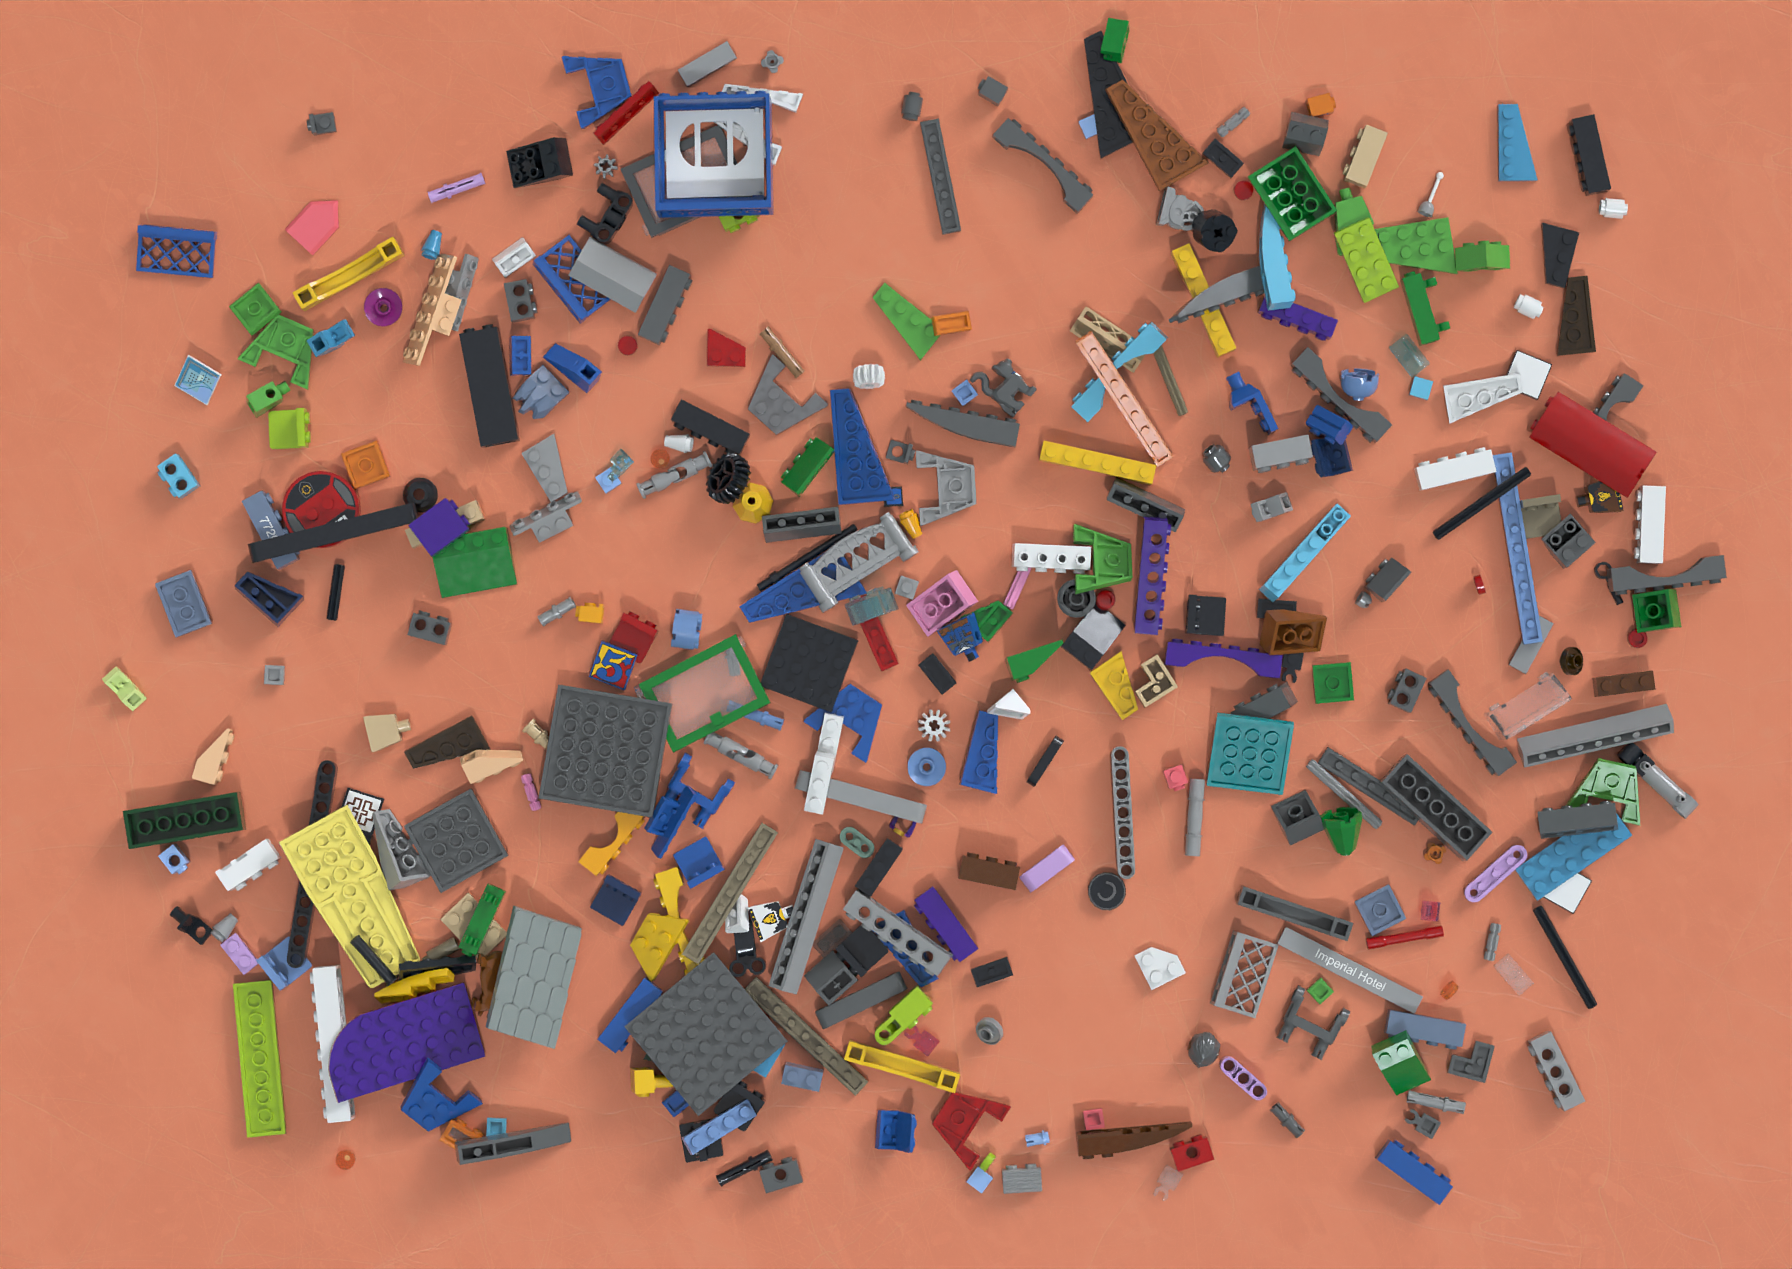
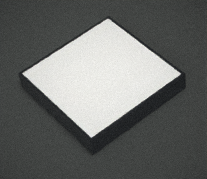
[1506,350,1552,400]
[1543,873,1592,914]

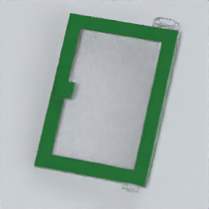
[634,634,771,753]

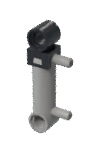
[1617,743,1699,819]

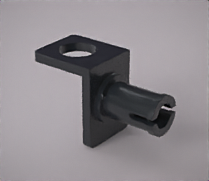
[170,906,213,945]

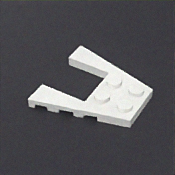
[714,84,803,165]

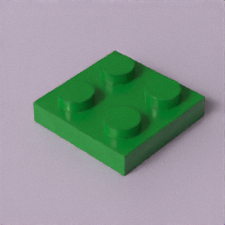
[1312,662,1354,704]

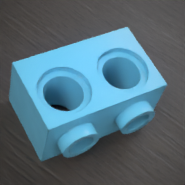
[157,453,200,499]

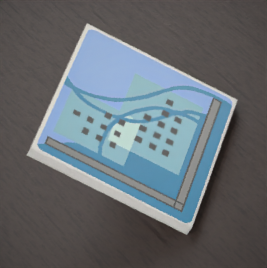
[174,355,222,405]

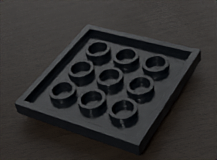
[761,614,858,713]

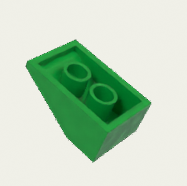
[1371,1030,1431,1096]

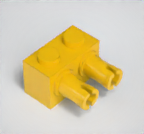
[630,1067,673,1097]

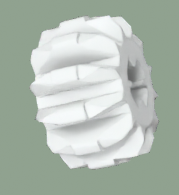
[853,364,885,389]
[918,710,950,742]

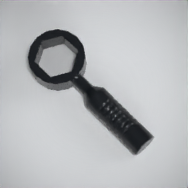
[1594,562,1623,605]

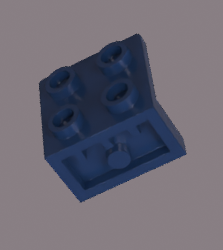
[590,874,642,926]

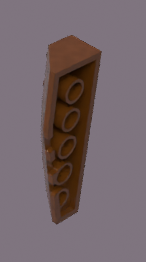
[1076,1121,1192,1159]

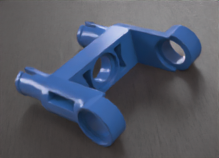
[664,753,735,829]

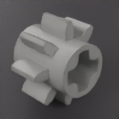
[594,154,618,179]

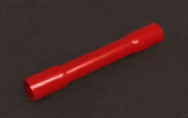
[1366,925,1444,950]

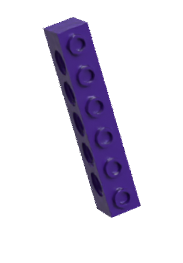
[1134,517,1171,635]

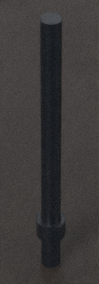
[757,524,858,591]

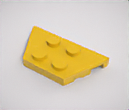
[630,913,689,981]

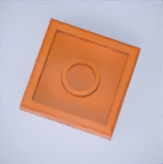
[341,440,390,490]

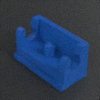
[509,336,531,376]

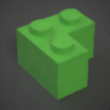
[1455,241,1510,272]

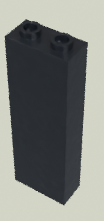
[459,324,520,448]

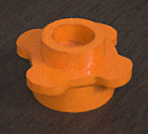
[1424,842,1446,864]

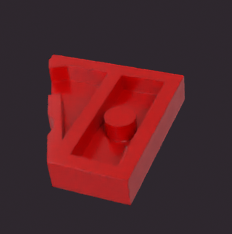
[707,329,746,367]

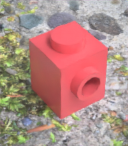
[1162,765,1188,791]

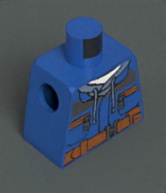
[937,612,983,662]

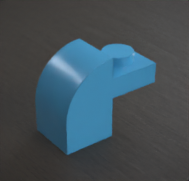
[306,319,355,357]

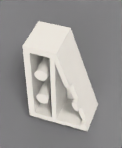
[215,839,281,891]

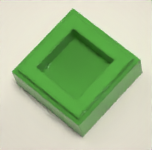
[1307,977,1334,1005]

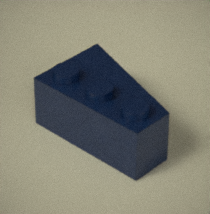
[234,572,304,627]

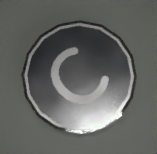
[1088,872,1126,910]

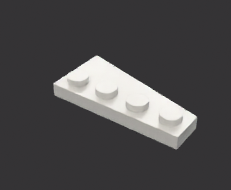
[1443,373,1523,424]

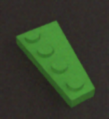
[873,283,941,361]

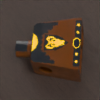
[1576,481,1624,513]

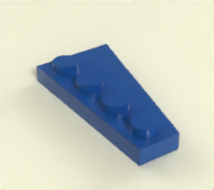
[960,710,998,794]
[872,910,939,987]

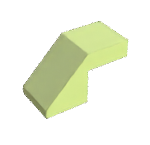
[102,667,147,711]

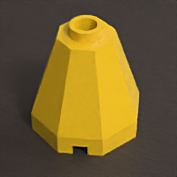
[732,483,774,524]

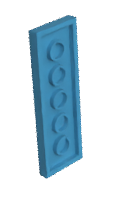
[1515,813,1632,901]

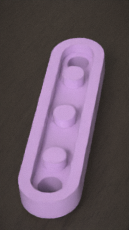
[1464,845,1527,902]

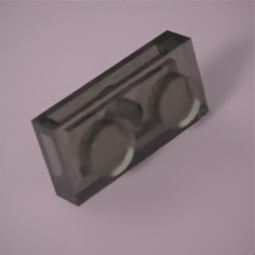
[812,919,853,958]

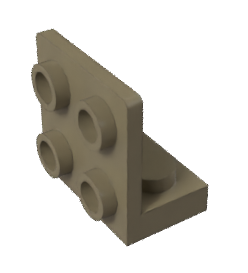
[1520,494,1561,539]

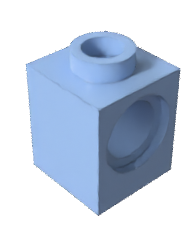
[158,844,190,874]

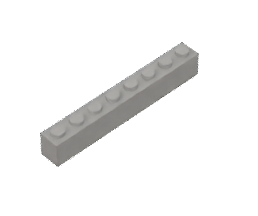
[1517,704,1674,768]
[768,839,844,994]

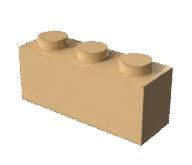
[1342,124,1388,189]

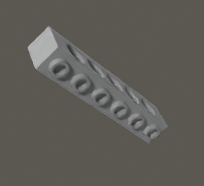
[843,889,953,976]

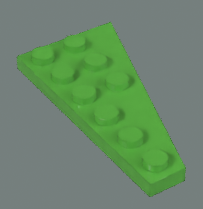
[1334,217,1458,275]

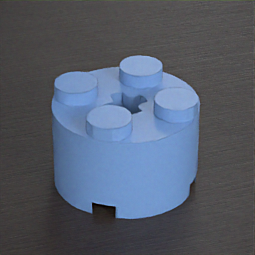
[671,609,702,650]

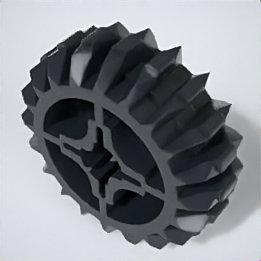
[705,452,751,504]

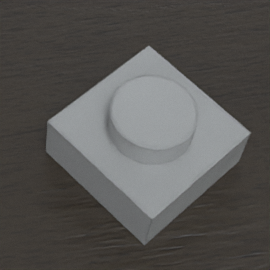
[895,576,919,600]
[264,665,285,685]

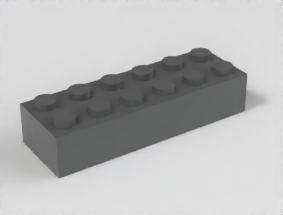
[1378,754,1492,861]

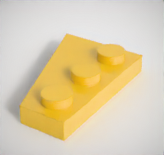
[1090,651,1138,720]

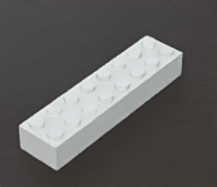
[310,964,356,1123]

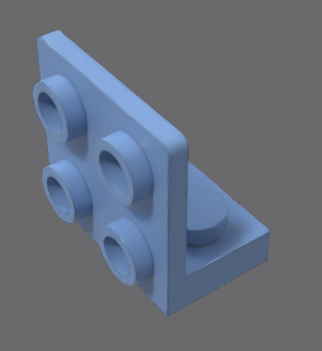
[256,936,312,991]

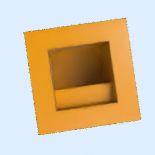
[575,602,604,624]

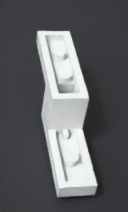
[804,713,844,815]

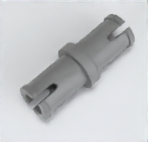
[537,597,576,627]

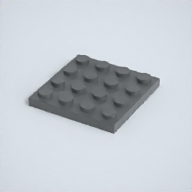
[404,788,509,893]

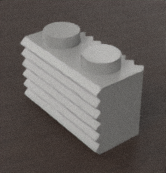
[1002,1164,1042,1194]

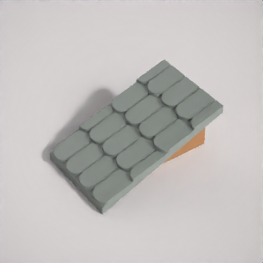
[486,906,582,1049]

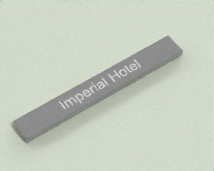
[1277,927,1423,1014]

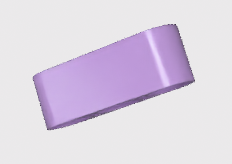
[1019,844,1075,893]
[1219,1056,1267,1100]

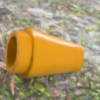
[899,509,923,539]

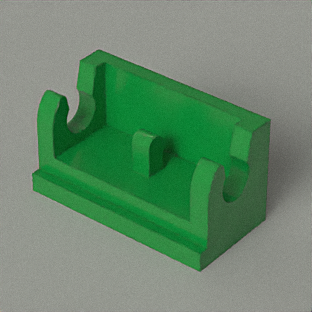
[1101,18,1130,63]

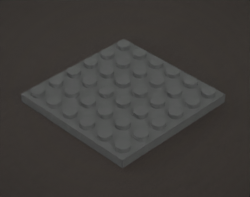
[539,684,672,818]
[624,952,788,1116]

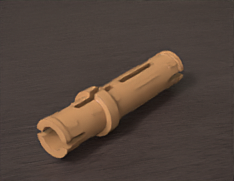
[759,326,805,378]

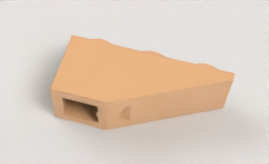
[192,729,234,785]
[460,750,523,784]

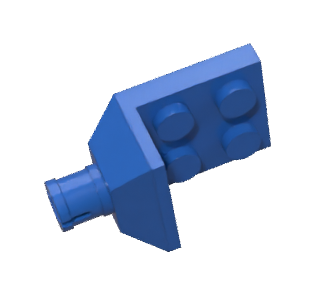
[1226,372,1279,435]

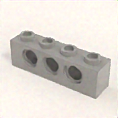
[1527,1031,1585,1111]

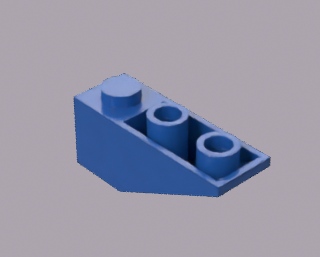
[543,343,602,393]

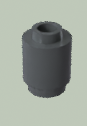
[901,92,923,121]

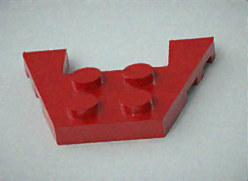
[932,1092,1011,1171]

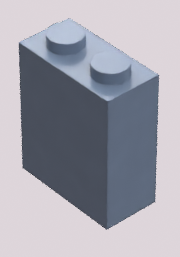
[781,1062,824,1092]

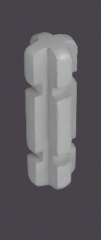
[1217,107,1250,137]
[1484,923,1501,961]

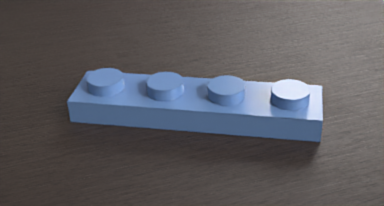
[682,1099,757,1155]

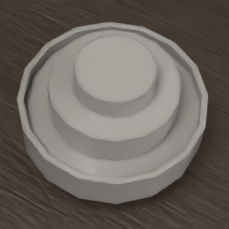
[976,1017,1003,1045]

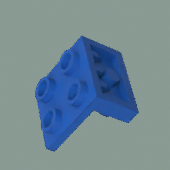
[673,837,725,889]

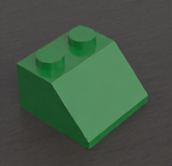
[1632,589,1682,633]

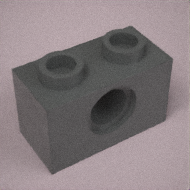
[759,1156,803,1193]

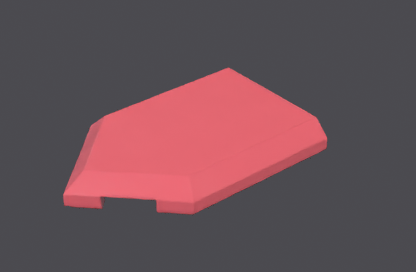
[285,200,339,255]

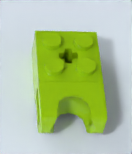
[875,985,933,1045]

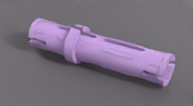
[427,173,485,203]

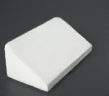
[492,237,536,278]
[725,894,749,933]

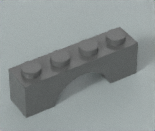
[1593,373,1643,421]

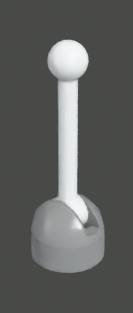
[1417,172,1444,217]

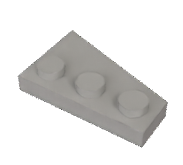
[521,434,568,502]

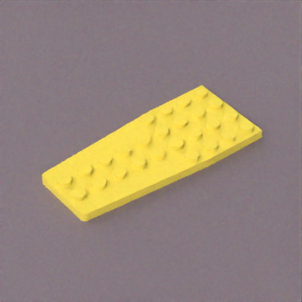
[279,805,420,988]

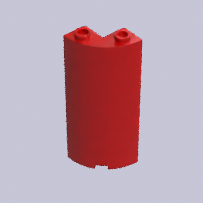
[1529,392,1657,498]

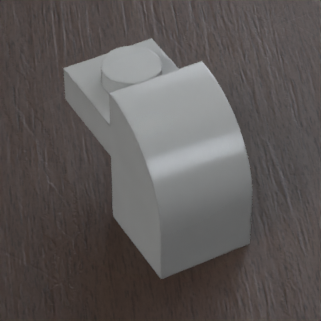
[1250,492,1293,522]

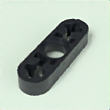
[1026,735,1064,787]

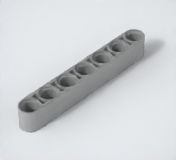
[1110,746,1135,879]
[795,770,927,824]

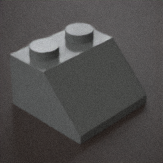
[1282,112,1329,156]
[1365,558,1411,602]
[1271,790,1324,846]

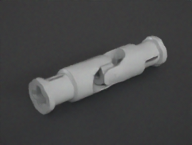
[636,451,713,499]
[703,732,779,779]

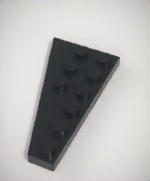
[1084,31,1133,159]

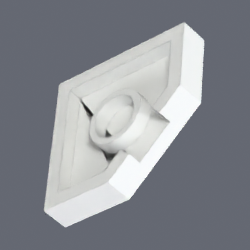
[1134,947,1186,990]

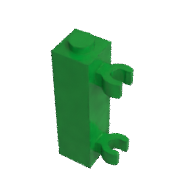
[1400,271,1450,346]
[459,883,506,957]

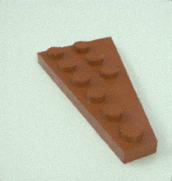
[1105,80,1209,191]

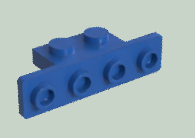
[644,785,696,859]

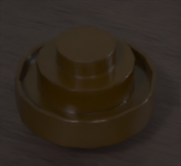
[1560,647,1583,675]

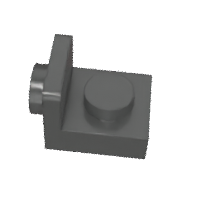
[307,112,337,136]

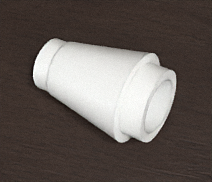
[664,434,694,453]

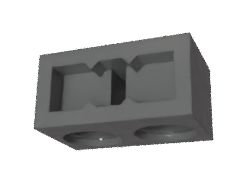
[504,279,538,323]
[407,610,452,645]
[1387,668,1427,713]

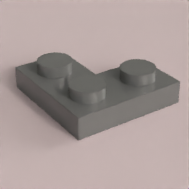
[1447,1040,1495,1083]

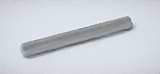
[1306,759,1382,829]

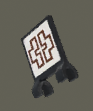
[341,788,385,845]

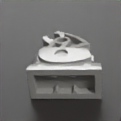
[1156,187,1204,231]

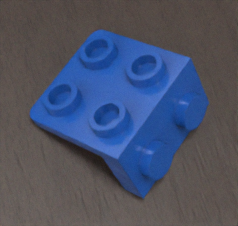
[875,1110,917,1153]

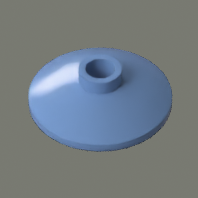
[908,748,946,786]

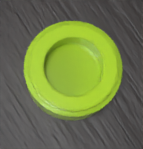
[980,1153,996,1172]

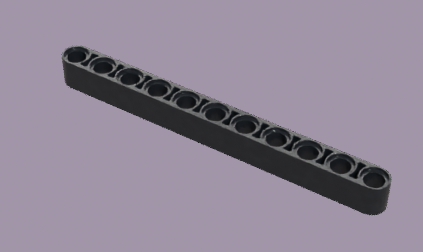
[287,760,338,968]

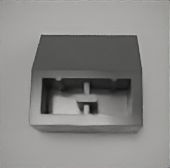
[1541,514,1596,569]
[804,950,858,1005]

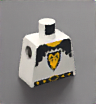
[748,901,793,942]

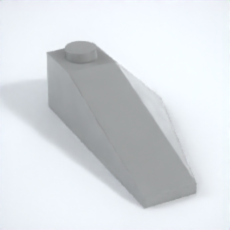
[372,809,431,891]

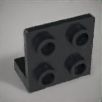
[1185,594,1226,636]

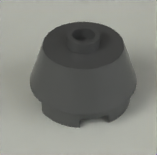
[1057,579,1096,618]

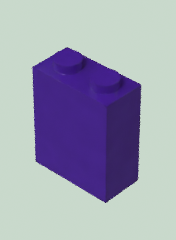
[408,498,470,557]

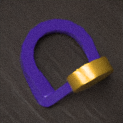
[889,816,916,837]

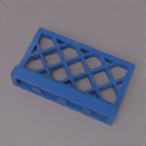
[136,224,217,278]
[533,235,611,324]

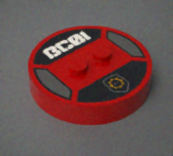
[282,471,361,548]

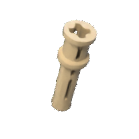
[522,719,549,750]

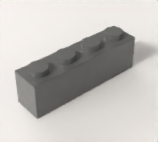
[638,265,693,346]
[1106,477,1185,532]
[762,507,842,543]
[1538,801,1618,839]

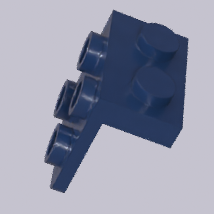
[1311,439,1353,477]

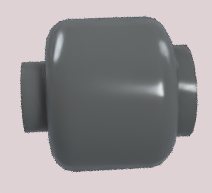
[1203,444,1231,473]

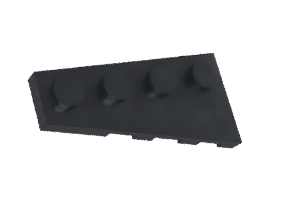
[397,955,477,982]

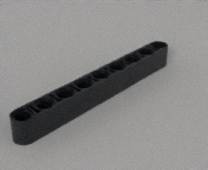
[247,502,419,563]

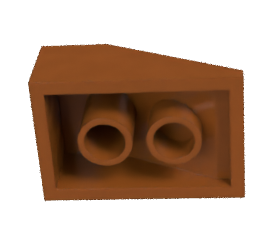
[1259,609,1327,655]

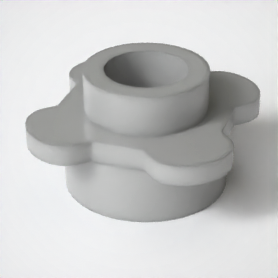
[761,50,784,73]

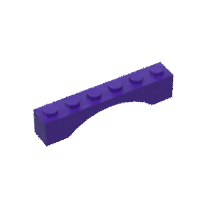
[1164,639,1283,679]

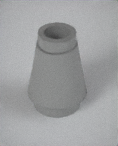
[210,914,238,942]

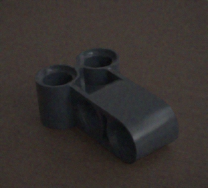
[729,919,766,977]

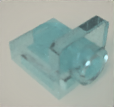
[607,449,634,482]

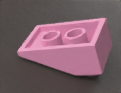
[906,570,978,637]

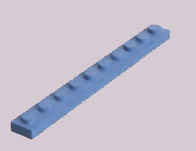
[1493,452,1543,645]

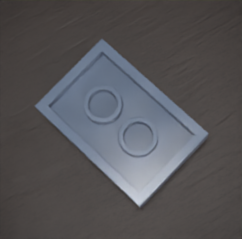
[155,570,212,638]

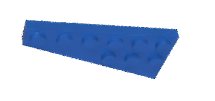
[830,388,896,505]

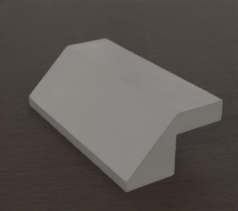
[568,237,657,313]

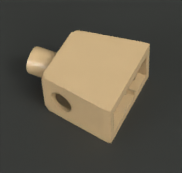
[363,714,411,752]

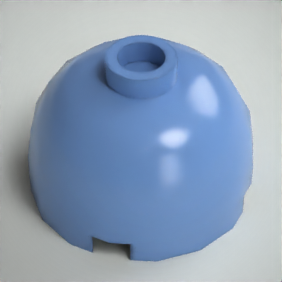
[1340,368,1379,401]

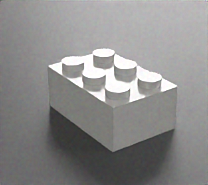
[1248,435,1313,473]

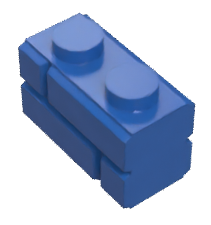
[1306,405,1353,445]

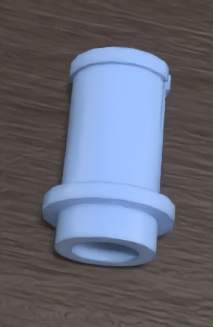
[1025,1130,1050,1147]

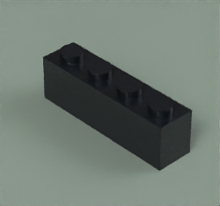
[1567,114,1611,196]
[671,399,750,455]

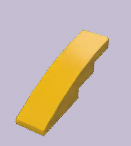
[374,968,454,1004]

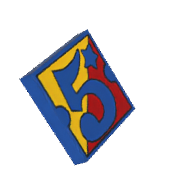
[589,640,638,690]

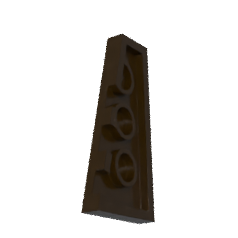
[1557,276,1596,356]
[404,715,490,769]

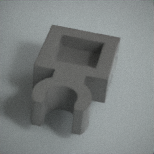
[1404,1109,1441,1139]

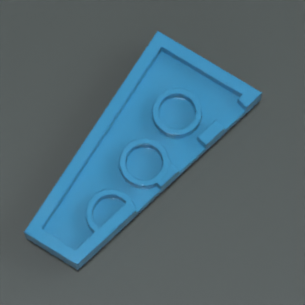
[1498,104,1538,182]

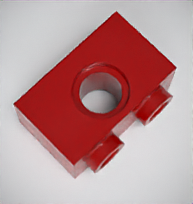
[1170,1134,1215,1172]

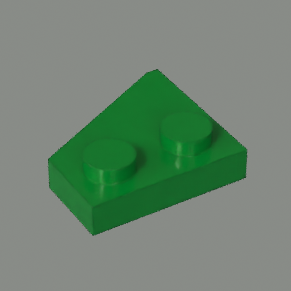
[960,601,1013,643]

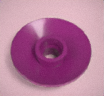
[364,288,402,326]

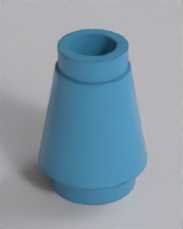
[421,230,442,260]

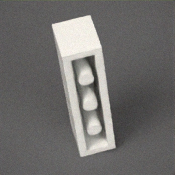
[1414,447,1497,491]
[1634,486,1666,564]

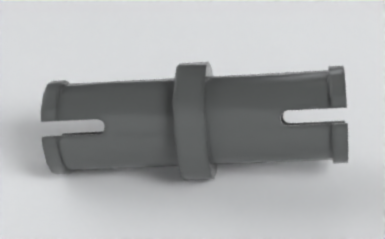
[1270,1102,1305,1138]

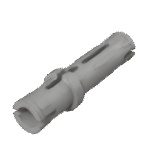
[1406,1090,1466,1114]

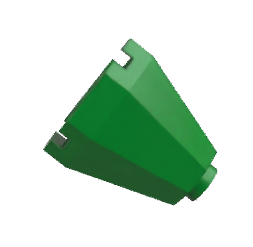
[1320,807,1362,856]

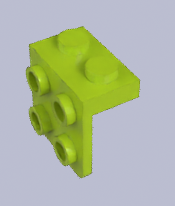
[268,408,311,449]

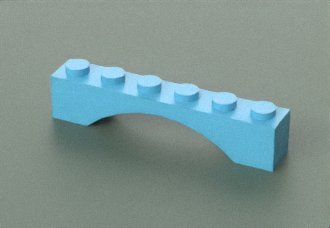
[1071,322,1168,422]

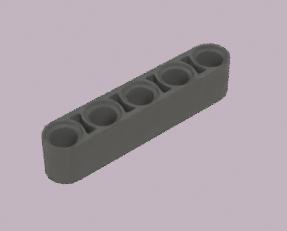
[815,971,908,1029]

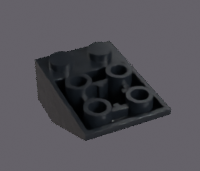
[506,137,573,188]

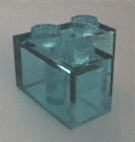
[844,586,899,626]

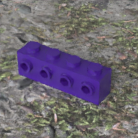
[1258,295,1338,341]

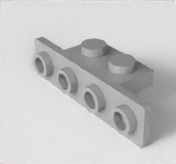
[445,254,479,331]
[510,491,582,543]

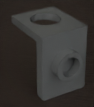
[886,440,916,465]

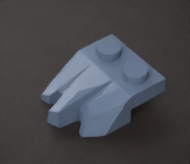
[512,365,569,419]

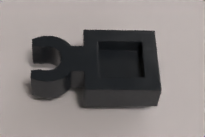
[1281,653,1304,683]

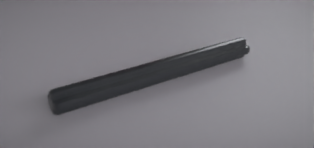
[1433,467,1531,540]
[1533,906,1597,1009]

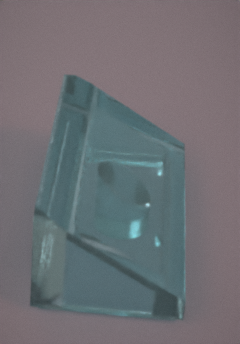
[1389,334,1430,377]

